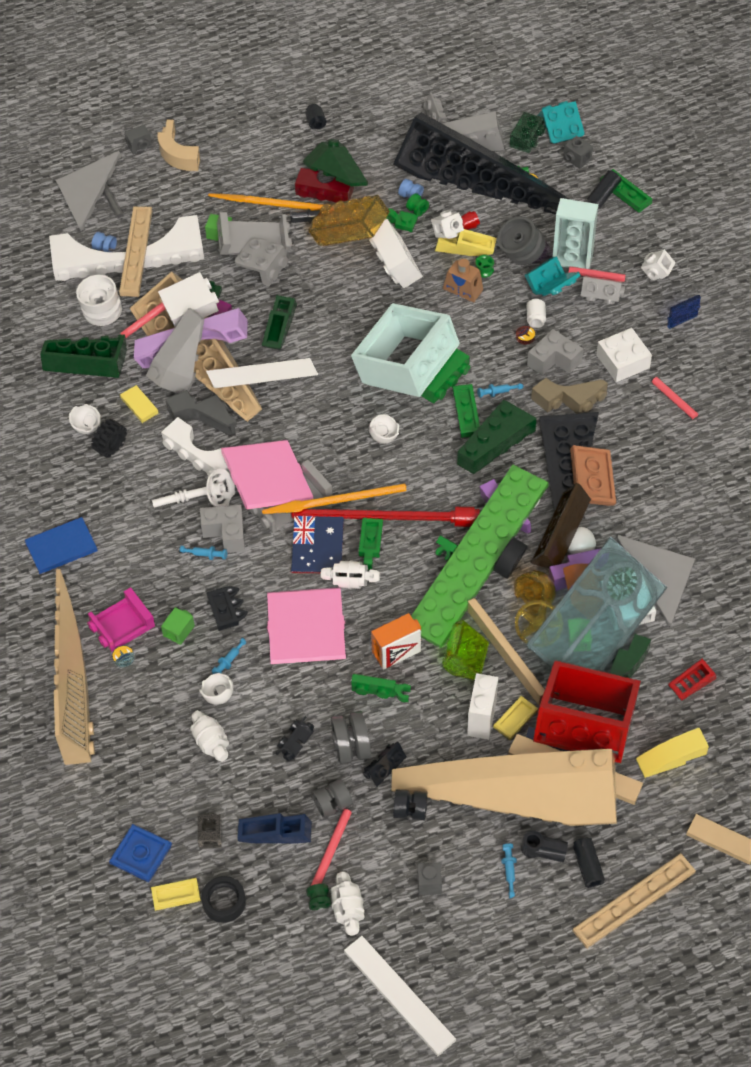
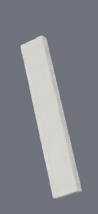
[344,936,456,1056]

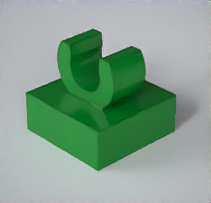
[436,535,458,561]

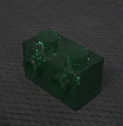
[509,112,545,153]

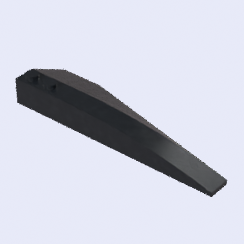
[393,112,571,215]

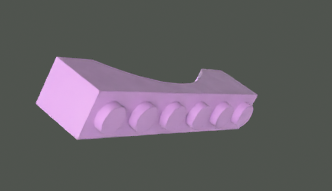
[134,308,247,368]

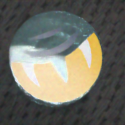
[112,646,134,668]

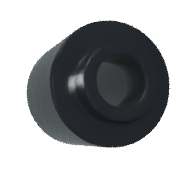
[305,104,327,129]

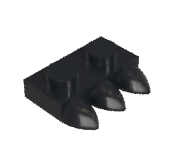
[206,586,248,631]

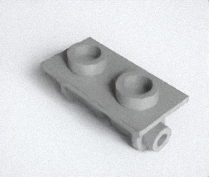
[423,92,448,123]

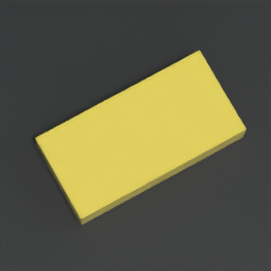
[120,385,158,423]
[493,696,538,740]
[151,878,201,911]

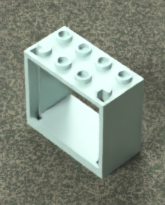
[351,303,460,397]

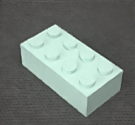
[553,198,598,269]

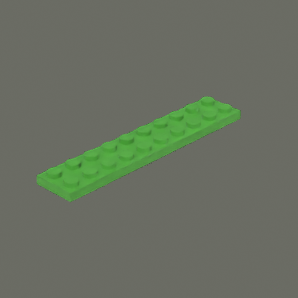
[411,465,548,648]

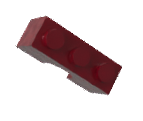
[295,168,354,204]

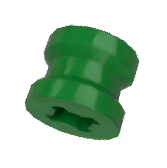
[406,193,429,217]
[475,255,494,278]

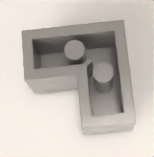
[527,329,583,376]
[200,505,245,553]

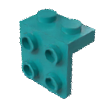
[537,101,585,144]
[525,256,581,296]

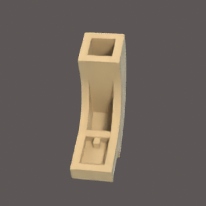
[157,120,200,171]

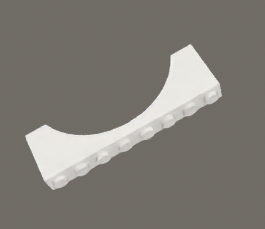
[49,215,204,281]

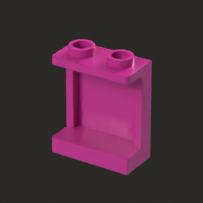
[87,587,155,652]

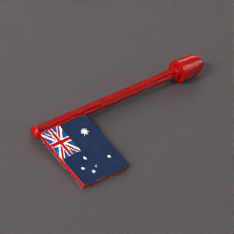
[291,506,480,574]

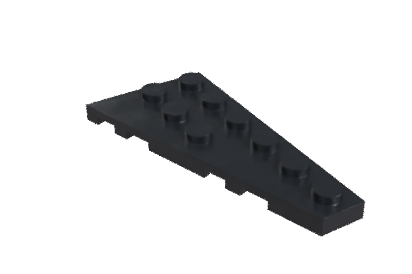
[539,412,599,511]

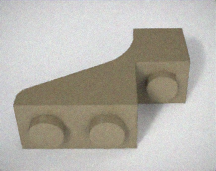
[531,378,608,414]

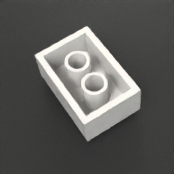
[368,219,423,288]

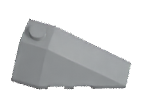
[146,308,204,394]

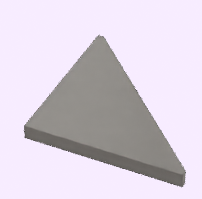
[56,151,121,231]
[617,535,695,627]

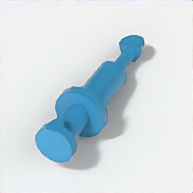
[477,383,523,398]
[180,546,227,560]
[212,638,246,674]
[501,844,517,898]

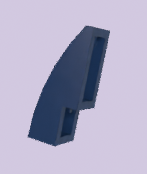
[238,813,312,844]

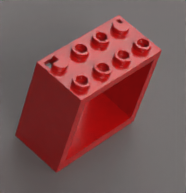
[533,660,641,763]

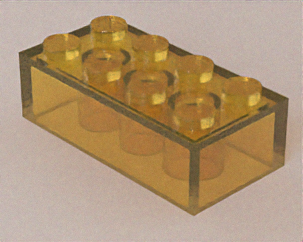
[308,195,390,246]

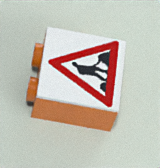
[371,613,421,670]

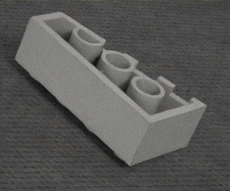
[442,111,504,151]

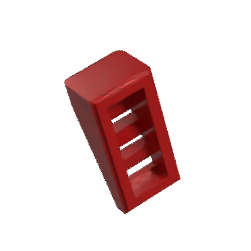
[668,658,717,701]

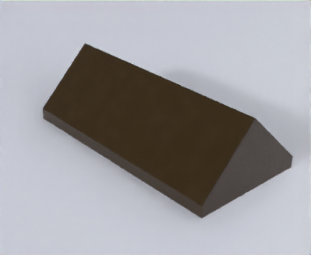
[531,482,591,568]

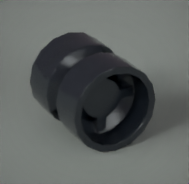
[393,789,428,821]

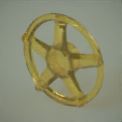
[515,600,563,648]

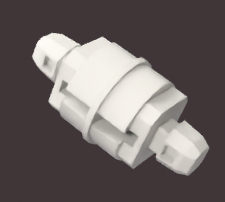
[321,560,380,590]
[190,710,229,762]
[331,872,364,936]

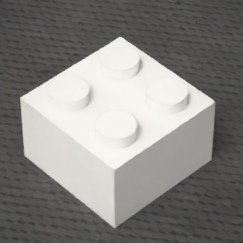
[596,328,652,382]

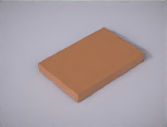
[570,445,616,506]

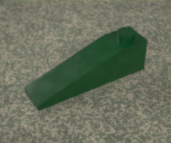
[303,139,368,187]

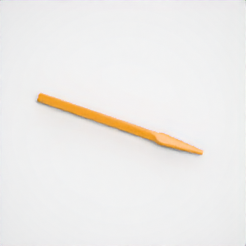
[208,193,339,214]
[262,483,406,514]

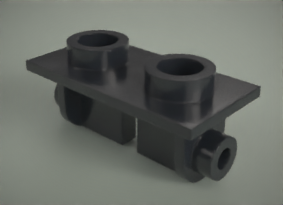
[276,716,314,761]
[363,741,407,787]

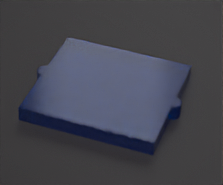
[667,295,701,329]

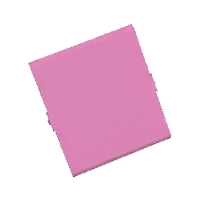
[221,440,313,509]
[267,587,346,664]

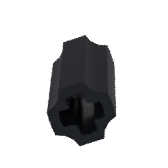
[587,170,622,209]
[573,837,605,888]

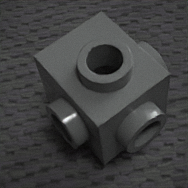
[564,136,593,169]

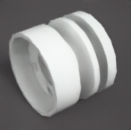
[76,274,122,326]

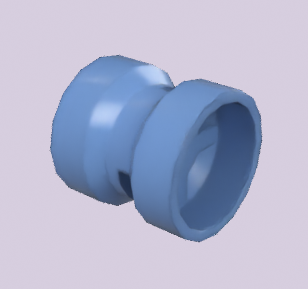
[398,179,424,198]
[92,232,117,252]

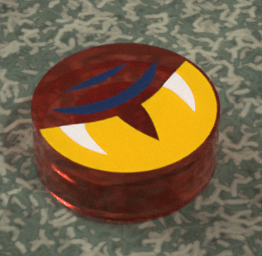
[516,326,535,345]

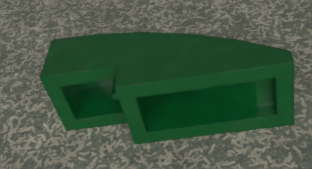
[262,295,297,350]
[609,634,651,678]

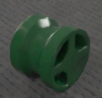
[306,884,332,911]

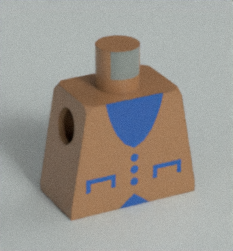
[443,259,483,302]

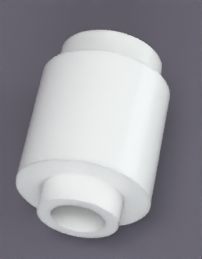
[526,299,546,328]

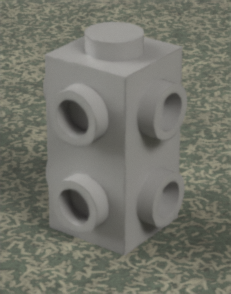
[581,276,625,304]

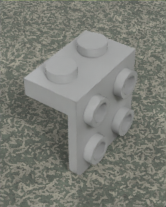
[235,237,288,286]

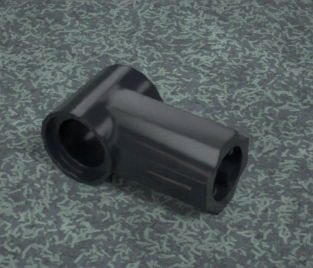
[521,830,568,863]

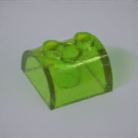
[442,620,489,680]

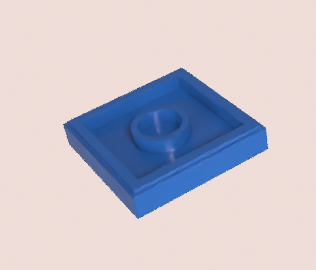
[109,824,172,882]

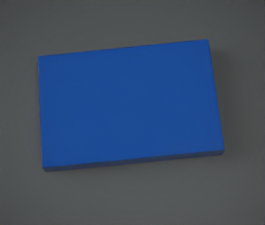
[25,517,98,574]

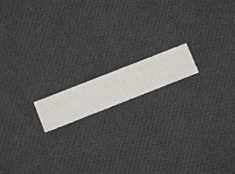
[206,358,318,388]

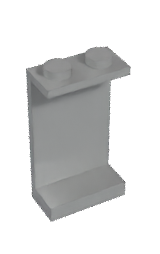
[217,212,292,255]
[249,460,333,533]

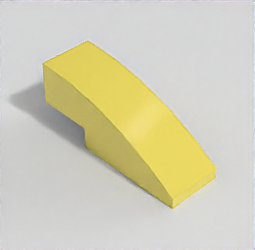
[435,229,497,256]
[636,728,709,778]

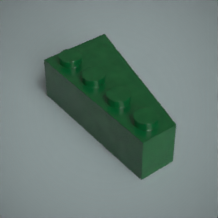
[40,334,127,378]
[457,399,537,474]

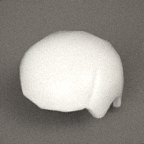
[69,404,101,434]
[369,414,399,444]
[567,527,596,555]
[199,673,233,705]

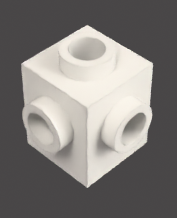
[431,210,464,239]
[641,249,675,280]

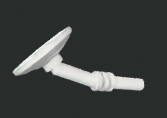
[152,468,235,508]

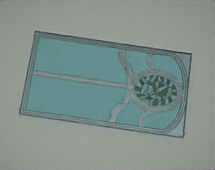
[526,537,668,672]

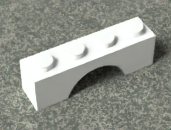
[161,417,231,483]

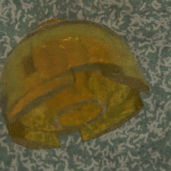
[514,570,556,614]

